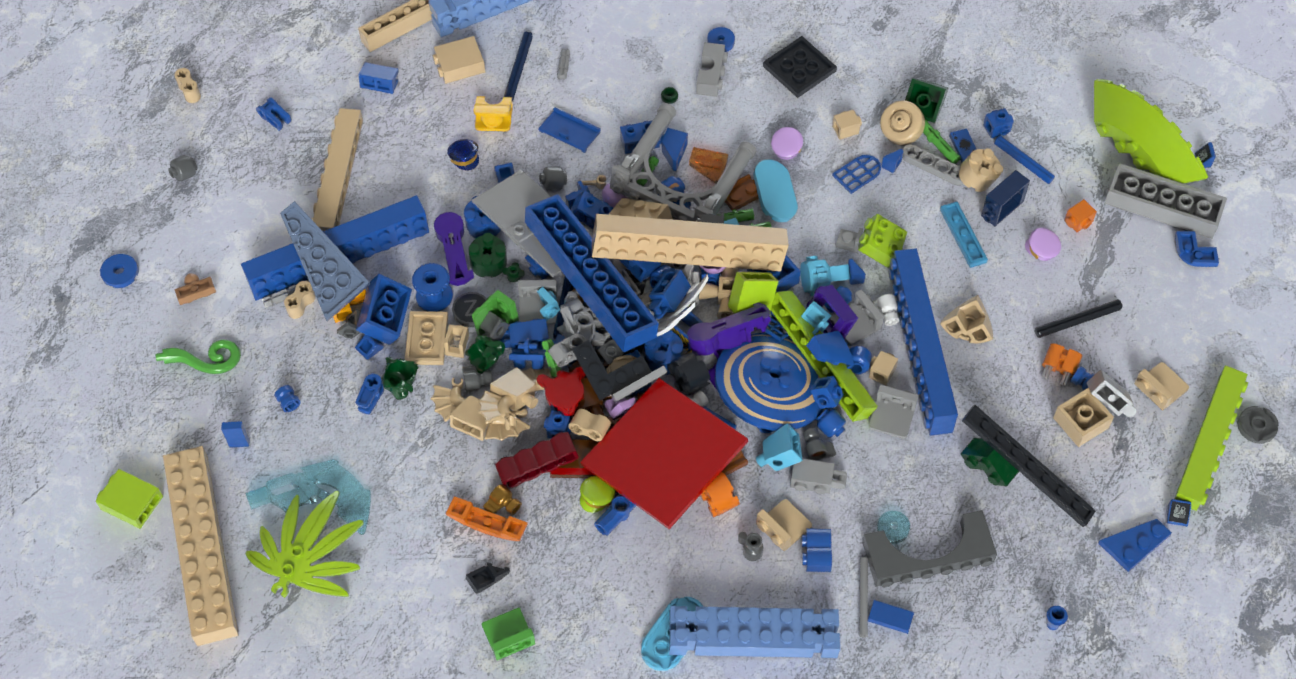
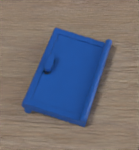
[538,107,601,153]

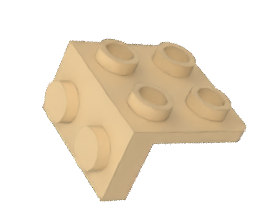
[1134,362,1189,411]
[756,499,812,552]

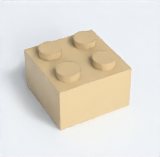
[1053,388,1114,447]

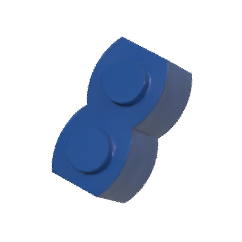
[802,528,832,572]

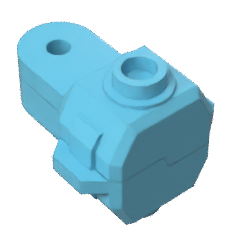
[800,256,850,296]

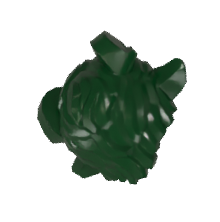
[465,335,505,374]
[381,356,419,400]

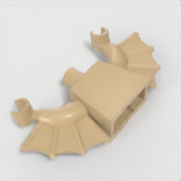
[478,367,556,430]
[431,378,530,441]

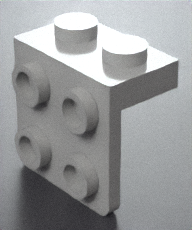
[518,279,557,324]
[830,289,884,345]
[869,385,919,439]

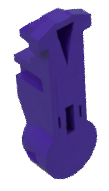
[434,212,474,286]
[687,302,771,356]

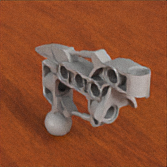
[548,258,652,367]

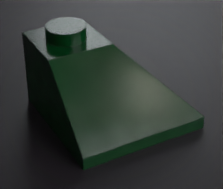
[905,78,949,123]

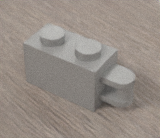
[1087,369,1137,417]
[790,459,847,494]

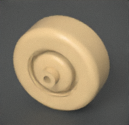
[880,100,925,145]

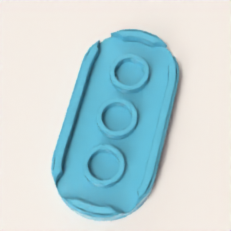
[753,160,798,222]
[641,597,703,671]

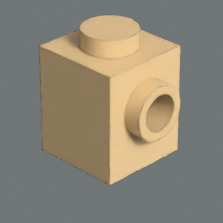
[832,110,862,140]
[869,351,898,386]

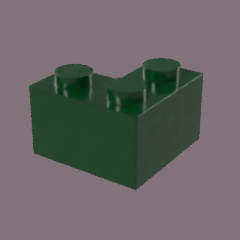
[960,438,1019,487]

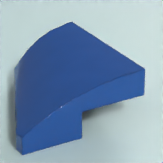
[806,331,854,369]

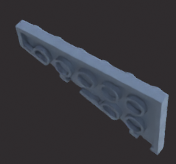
[280,201,370,322]

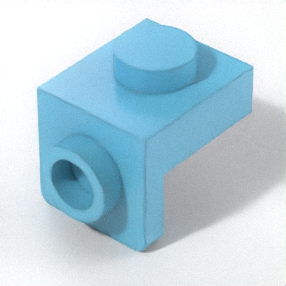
[537,287,560,321]
[801,301,832,335]

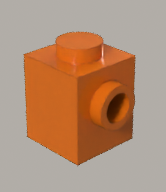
[1064,199,1097,232]

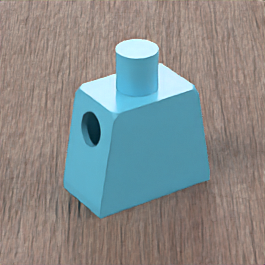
[756,423,803,471]

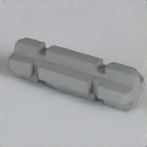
[557,49,570,80]
[262,285,296,308]

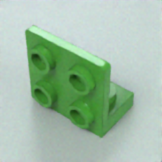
[472,290,519,336]
[481,608,535,660]

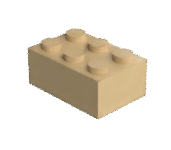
[608,198,673,220]

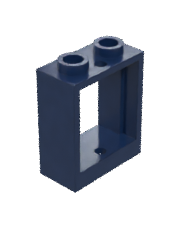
[981,170,1030,227]

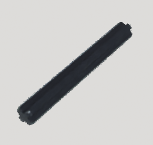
[1034,299,1123,338]

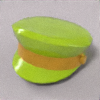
[580,476,616,513]

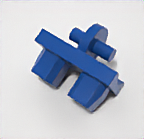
[509,338,546,370]

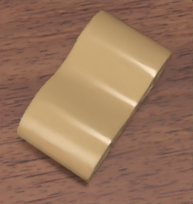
[174,68,201,103]
[284,281,316,319]
[568,409,611,441]

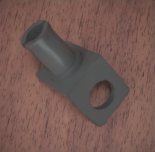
[480,312,510,341]

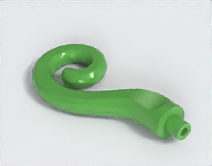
[155,340,241,374]

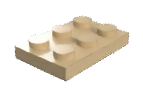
[405,311,448,365]

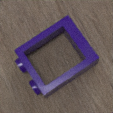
[805,285,858,339]

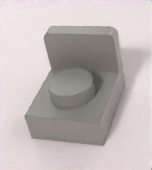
[836,228,863,253]

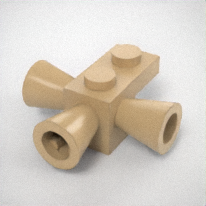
[699,267,739,319]

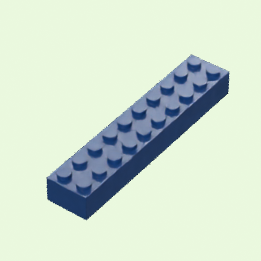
[525,194,659,352]
[241,195,429,301]
[888,248,958,436]

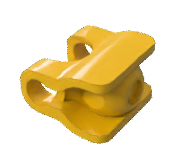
[473,96,513,132]

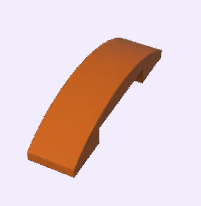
[446,496,528,541]

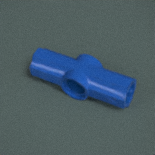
[594,495,636,536]

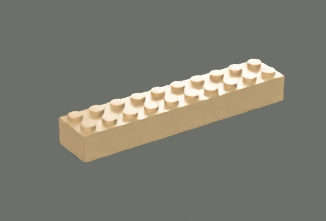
[592,214,789,271]
[163,446,239,646]

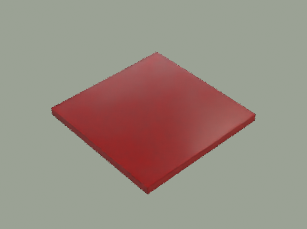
[580,378,749,529]

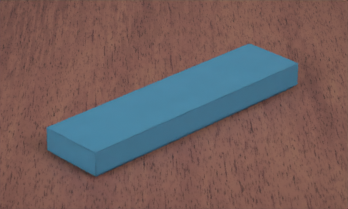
[940,201,988,268]

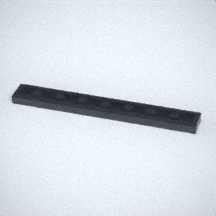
[962,405,1096,527]

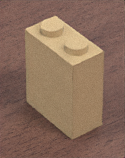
[432,36,486,84]

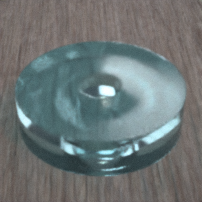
[877,511,910,544]

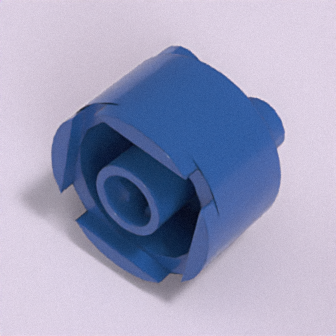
[464,196,501,238]
[645,330,683,375]

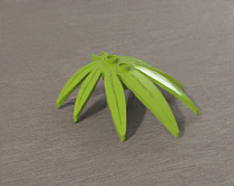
[245,491,364,598]

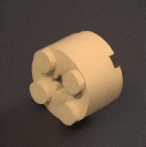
[959,148,1003,192]

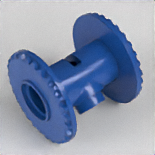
[412,263,453,312]

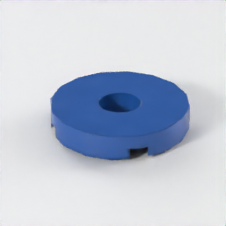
[100,254,139,288]

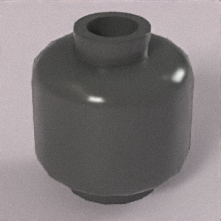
[168,155,197,181]
[539,166,567,190]

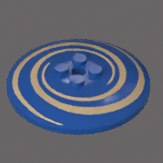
[715,333,824,431]

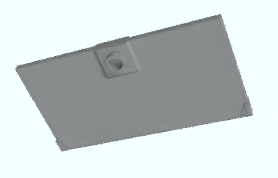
[472,169,593,277]

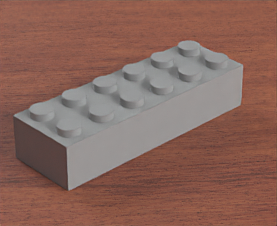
[1104,163,1227,239]

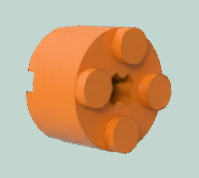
[700,472,740,518]

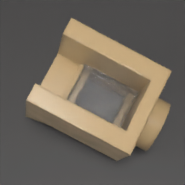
[444,324,469,358]

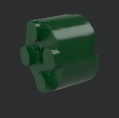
[468,233,507,278]

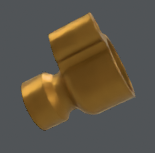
[483,484,522,515]

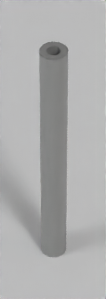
[859,557,868,638]

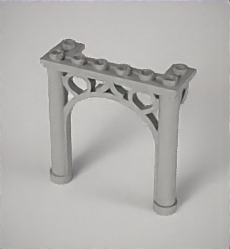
[610,103,757,222]

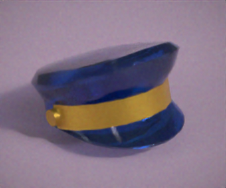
[447,139,479,171]

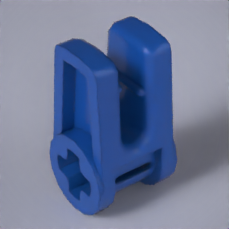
[256,97,291,131]
[355,374,384,414]

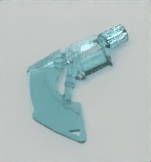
[245,459,371,535]

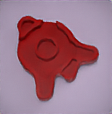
[536,367,585,416]

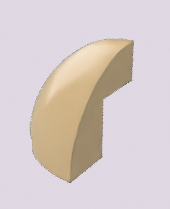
[940,295,993,343]

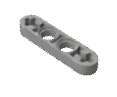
[903,144,963,186]

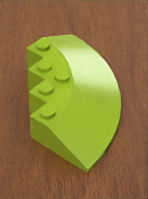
[1094,79,1208,184]

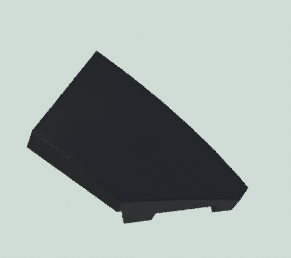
[465,562,510,594]

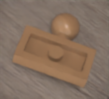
[174,273,216,305]

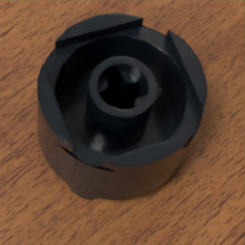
[667,350,710,395]

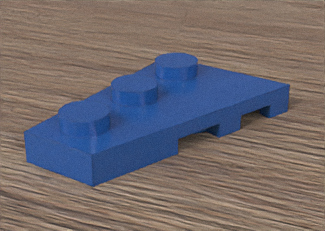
[1098,519,1172,572]

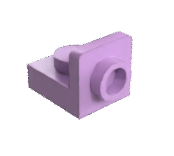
[604,398,636,419]

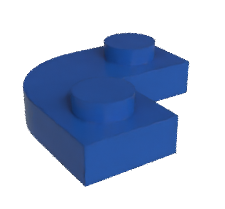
[1175,231,1219,267]

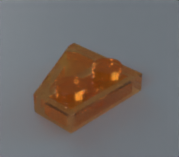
[689,147,729,184]

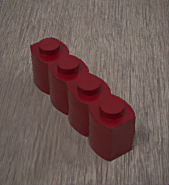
[495,432,579,489]

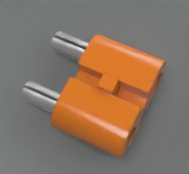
[1041,343,1083,386]

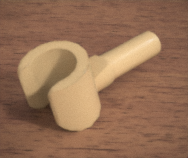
[581,175,606,189]

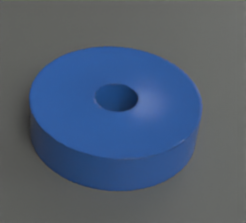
[707,27,735,52]

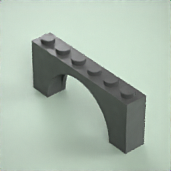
[862,510,997,587]

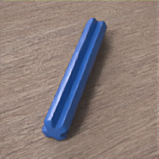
[994,136,1055,184]

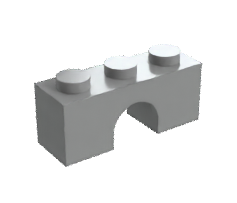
[696,42,728,97]

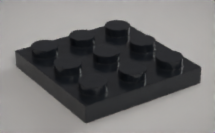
[763,36,837,98]

